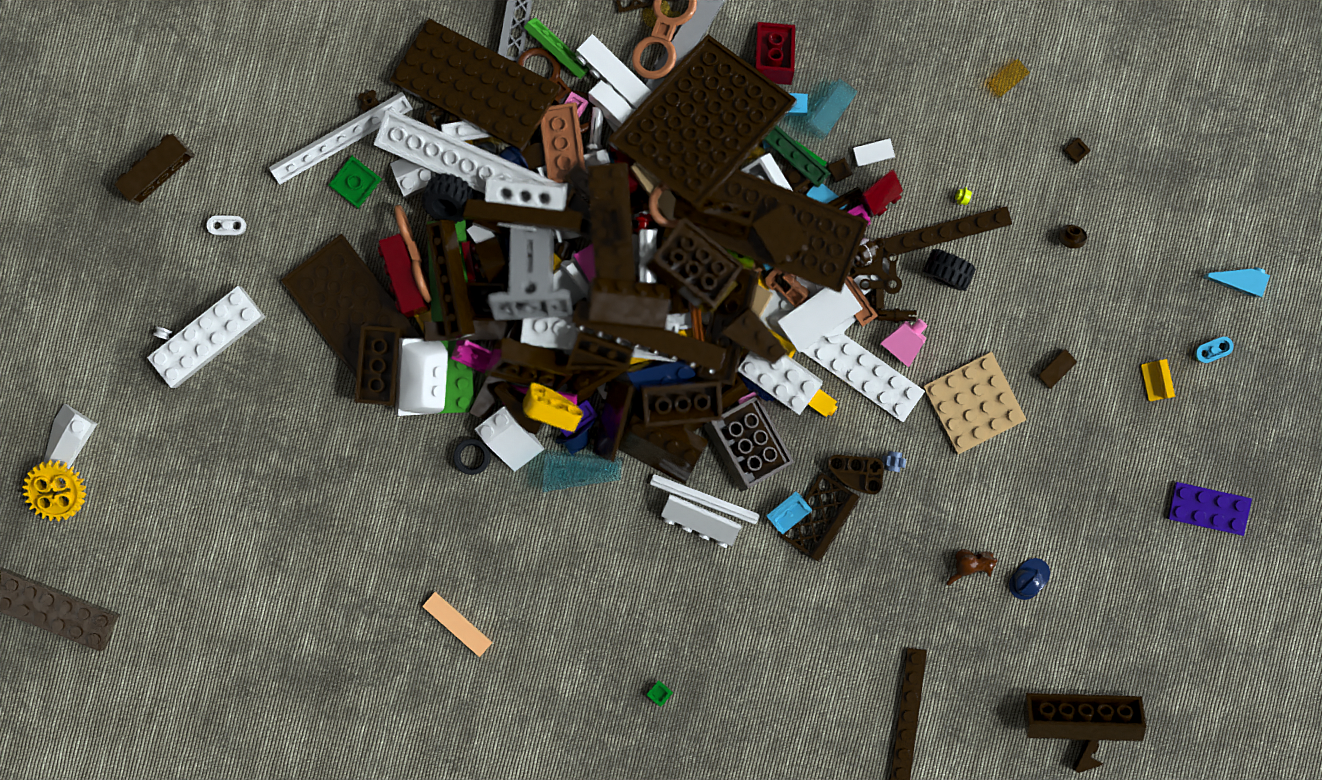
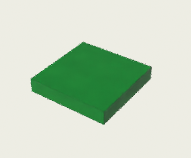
[329,155,383,209]

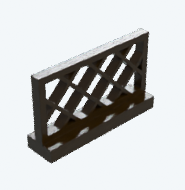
[780,473,861,562]

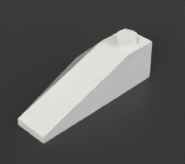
[41,403,97,482]

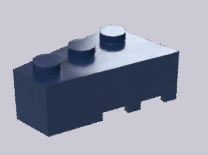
[626,358,696,394]

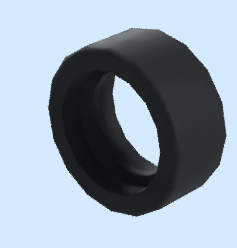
[453,439,491,475]

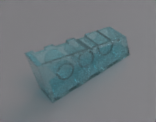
[542,451,623,492]

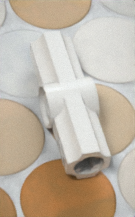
[635,230,656,284]

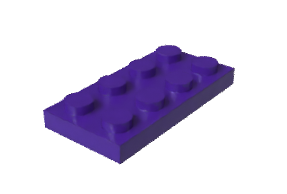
[1167,482,1252,536]

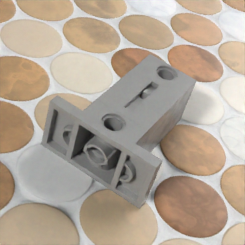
[490,227,573,320]

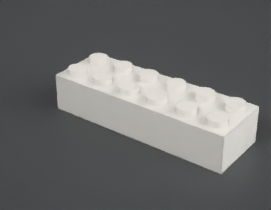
[147,286,265,388]

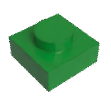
[646,680,673,707]

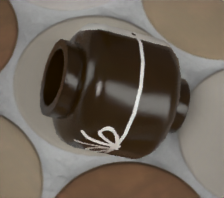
[853,238,878,267]

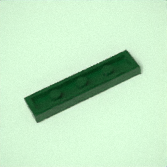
[764,125,830,188]

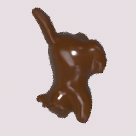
[946,549,998,586]

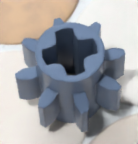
[882,451,906,472]

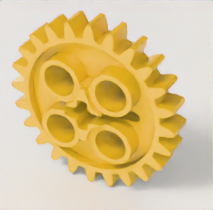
[22,460,87,522]

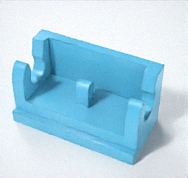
[766,492,812,534]

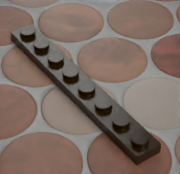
[876,206,1012,258]
[890,647,927,780]

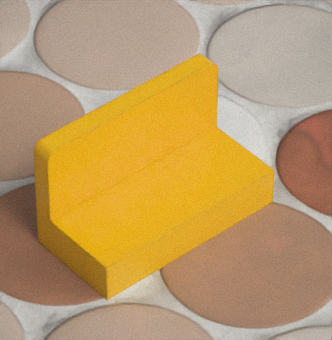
[1141,359,1175,401]

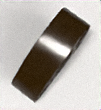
[827,455,884,494]

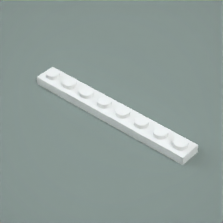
[269,92,412,184]

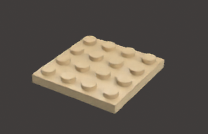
[923,352,1026,455]

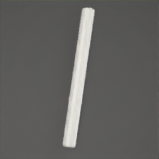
[650,475,759,524]

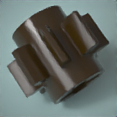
[554,239,579,261]

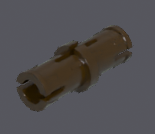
[877,308,917,323]

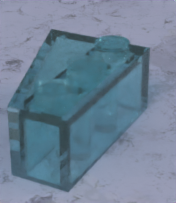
[804,78,858,140]

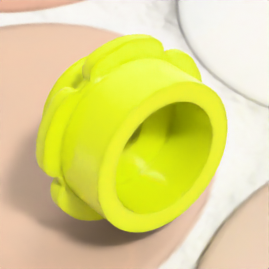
[955,187,972,205]

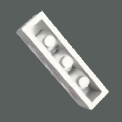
[485,175,567,210]

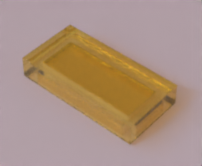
[988,58,1030,98]

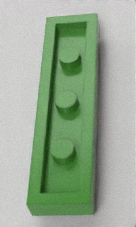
[524,17,590,79]

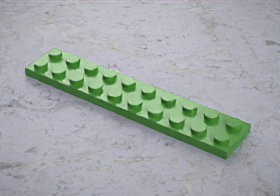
[427,220,474,414]

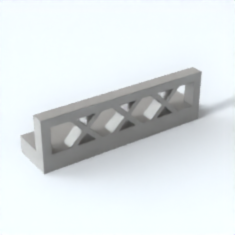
[498,0,533,62]

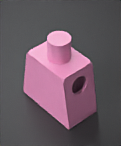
[881,319,927,367]

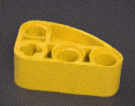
[523,383,583,431]

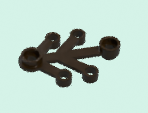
[848,238,902,294]

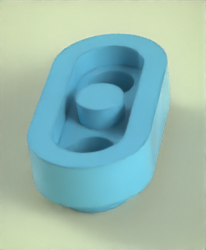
[1195,337,1234,363]

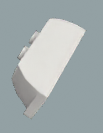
[395,337,448,416]

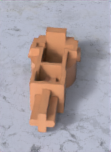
[764,268,811,308]

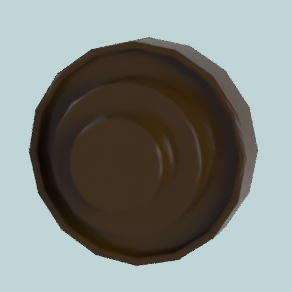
[1058,225,1087,249]

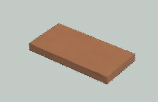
[540,102,586,183]

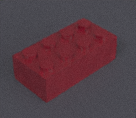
[378,233,430,318]

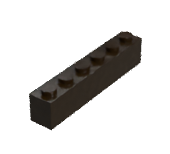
[425,220,475,339]

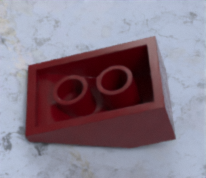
[754,22,795,85]
[858,169,903,218]

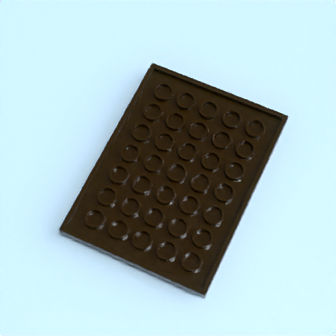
[608,34,797,211]

